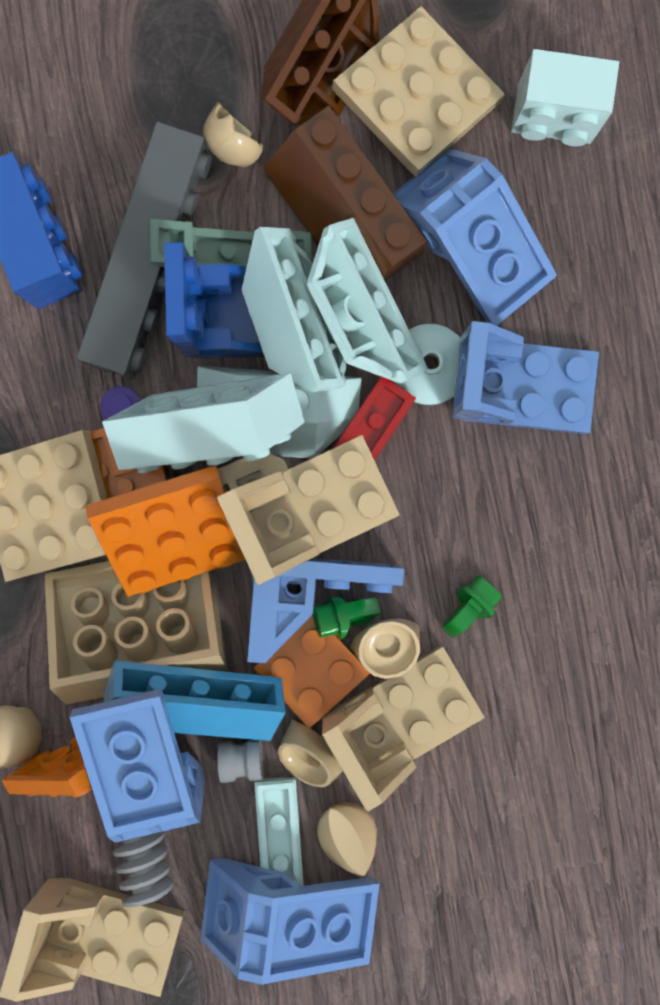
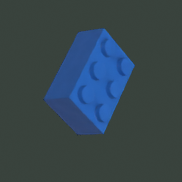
[0,152,83,309]

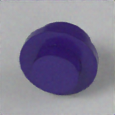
[100,386,141,420]

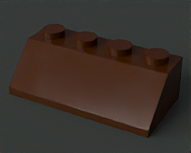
[263,105,427,281]

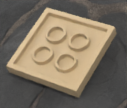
[332,6,505,178]
[0,430,108,582]

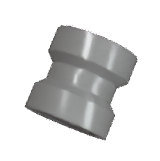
[217,739,263,783]

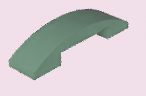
[148,219,312,267]

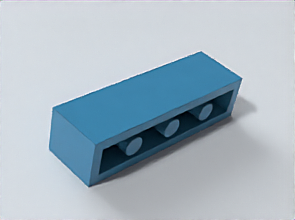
[104,660,285,741]

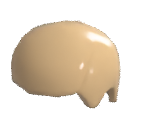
[203,102,263,167]
[0,705,43,768]

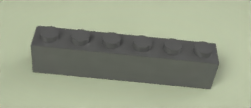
[77,122,212,380]

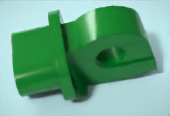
[441,575,502,638]
[312,596,381,639]

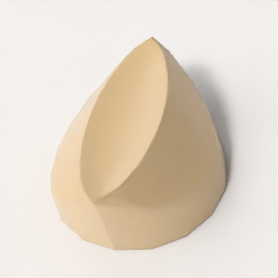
[350,619,420,679]
[278,719,343,787]
[317,802,377,876]

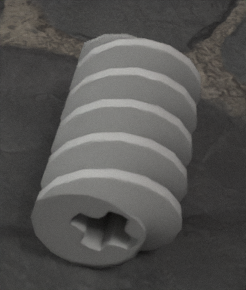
[112,831,173,907]

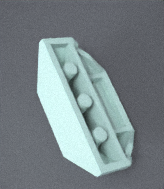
[306,218,428,384]
[242,227,346,392]
[197,365,361,459]

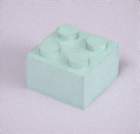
[511,49,620,146]

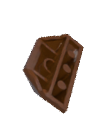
[261,0,379,126]

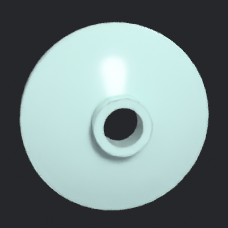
[393,324,461,405]

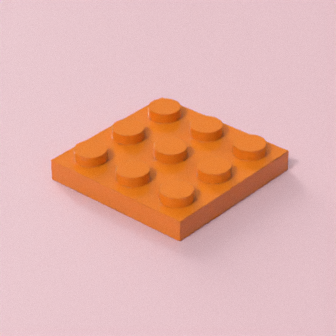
[85,465,246,597]

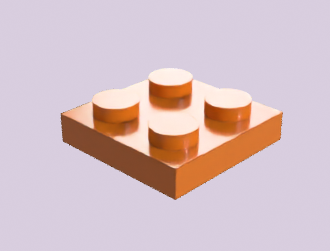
[254,615,370,728]

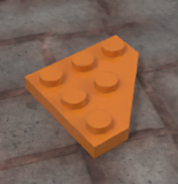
[2,736,92,798]

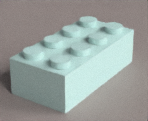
[102,373,305,473]

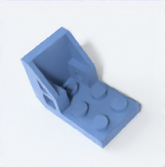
[393,148,557,326]
[452,321,599,434]
[247,558,404,663]
[69,689,205,843]
[200,858,380,985]

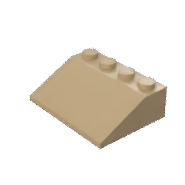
[45,561,228,705]

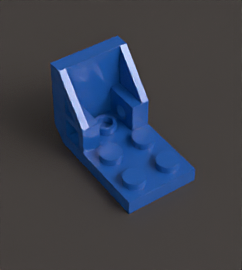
[164,242,265,359]

